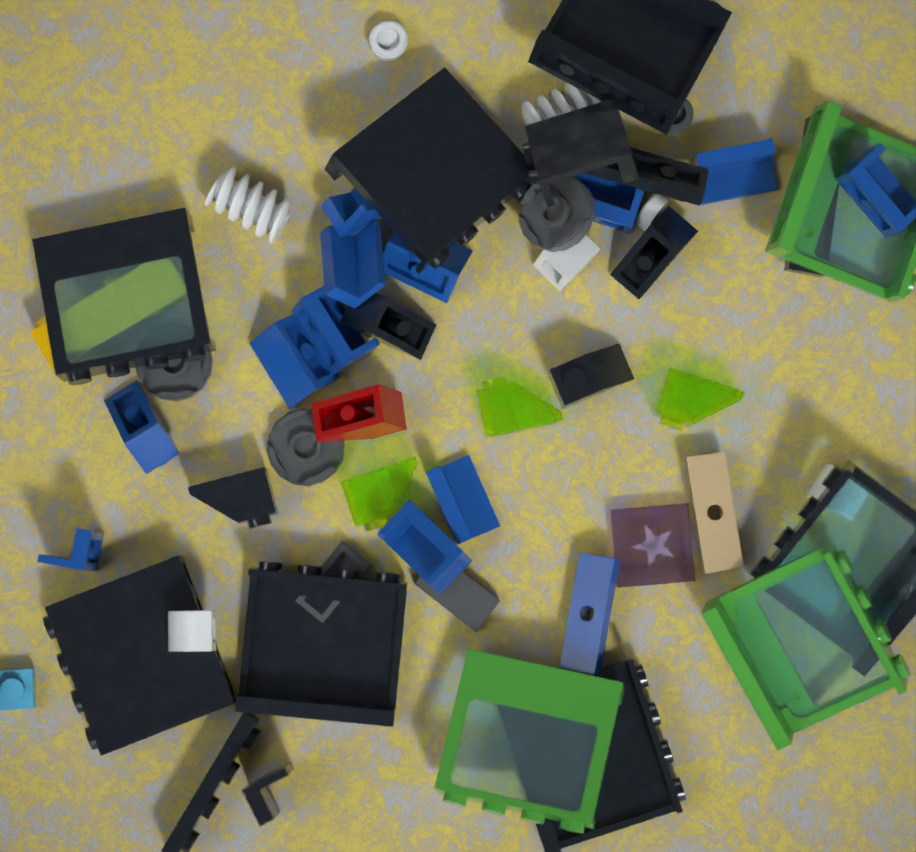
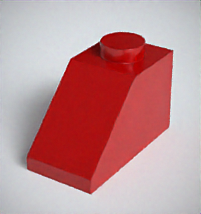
[311,384,407,442]

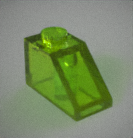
[653,367,745,431]
[476,377,563,439]
[340,457,418,532]

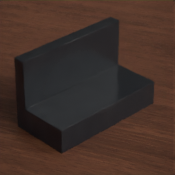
[242,762,294,826]

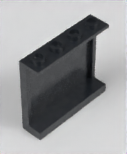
[528,0,732,135]
[324,67,535,274]
[43,555,236,756]
[235,561,408,727]
[497,658,686,852]

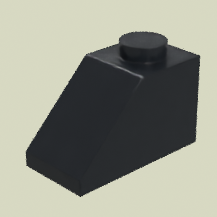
[610,206,698,299]
[340,293,437,360]
[548,343,634,409]
[188,467,279,529]

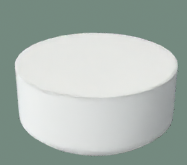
[369,20,408,61]
[634,193,669,232]

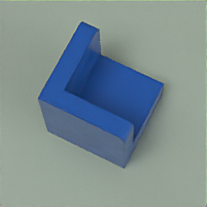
[321,188,381,238]

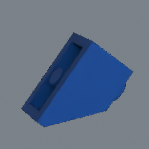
[104,381,180,474]

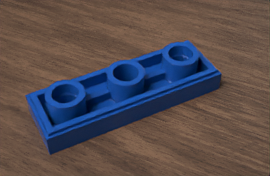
[559,552,620,676]

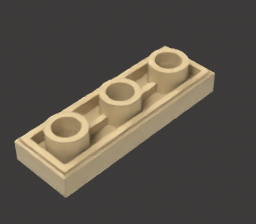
[685,451,744,574]

